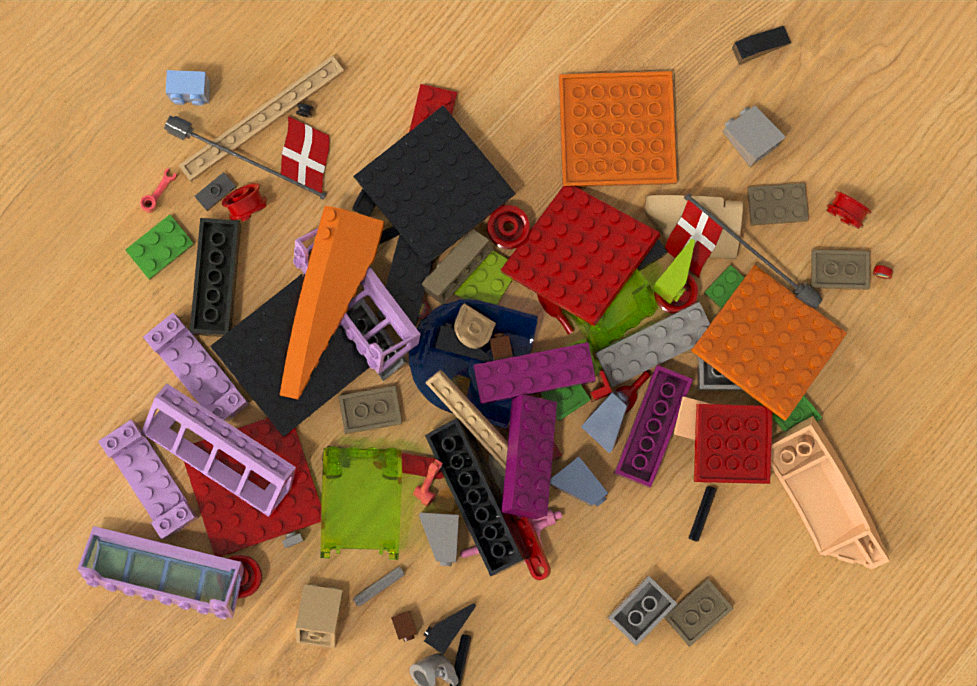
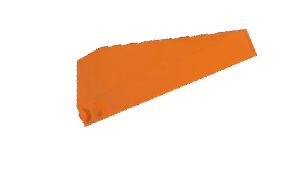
[280,205,385,400]

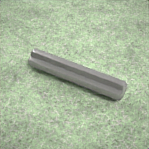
[353,567,405,607]

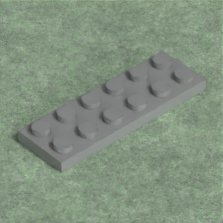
[595,301,710,387]

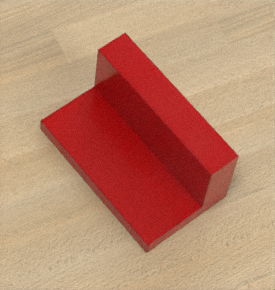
[589,371,612,402]

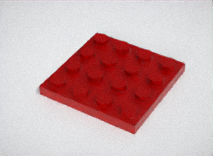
[694,404,772,484]

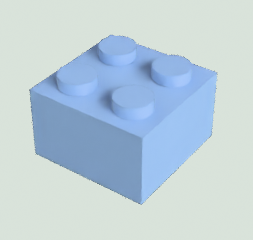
[166,70,210,106]

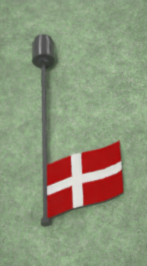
[164,115,329,200]
[665,192,822,309]

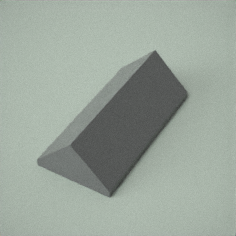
[346,299,408,381]

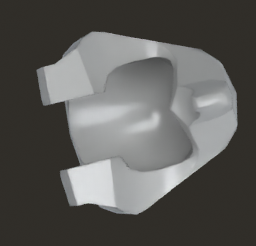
[410,653,458,686]

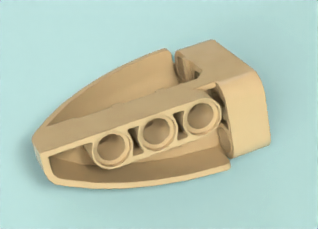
[644,195,743,259]

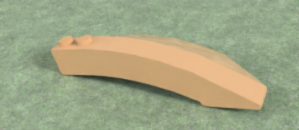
[771,416,890,569]

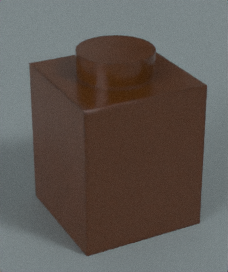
[489,333,513,361]
[391,611,418,642]

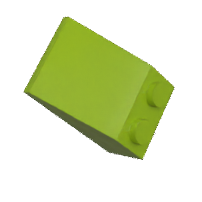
[652,239,695,304]

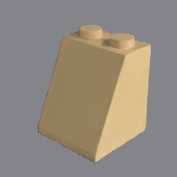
[296,584,342,648]

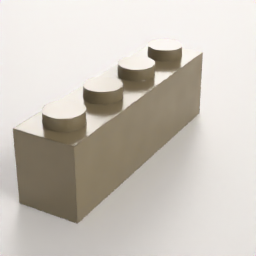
[422,229,494,305]

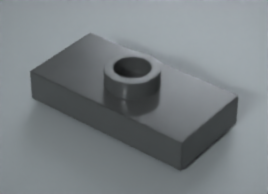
[195,172,236,211]

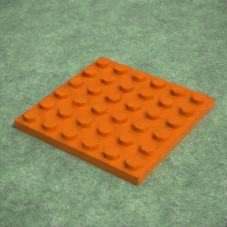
[559,71,677,187]
[691,265,847,421]

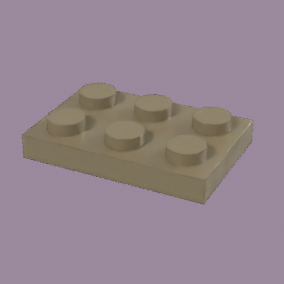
[747,183,808,226]
[811,250,870,290]
[339,386,402,434]
[664,579,734,647]

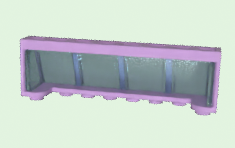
[77,526,244,619]

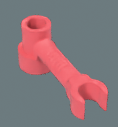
[140,168,177,213]
[412,459,442,507]

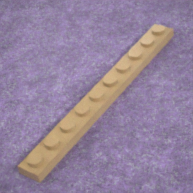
[179,55,344,182]

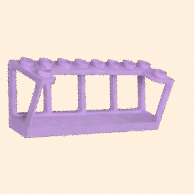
[293,228,420,374]
[141,384,296,517]

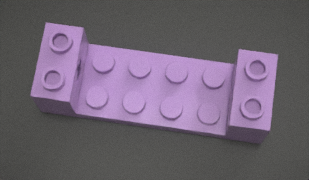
[143,313,250,422]
[98,420,198,540]

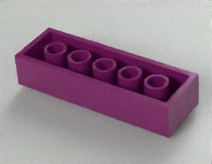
[474,343,596,405]
[613,365,693,488]
[502,394,557,519]

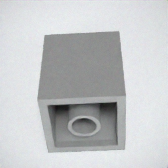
[723,106,785,167]
[419,513,459,566]

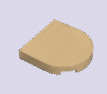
[454,303,496,349]

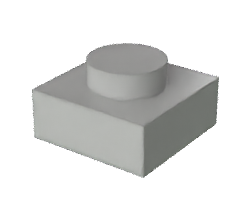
[282,531,305,548]

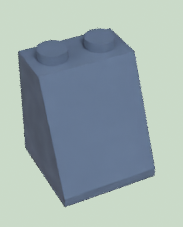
[581,390,629,453]
[550,457,608,507]

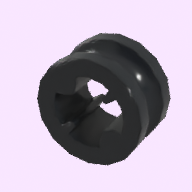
[296,104,314,118]

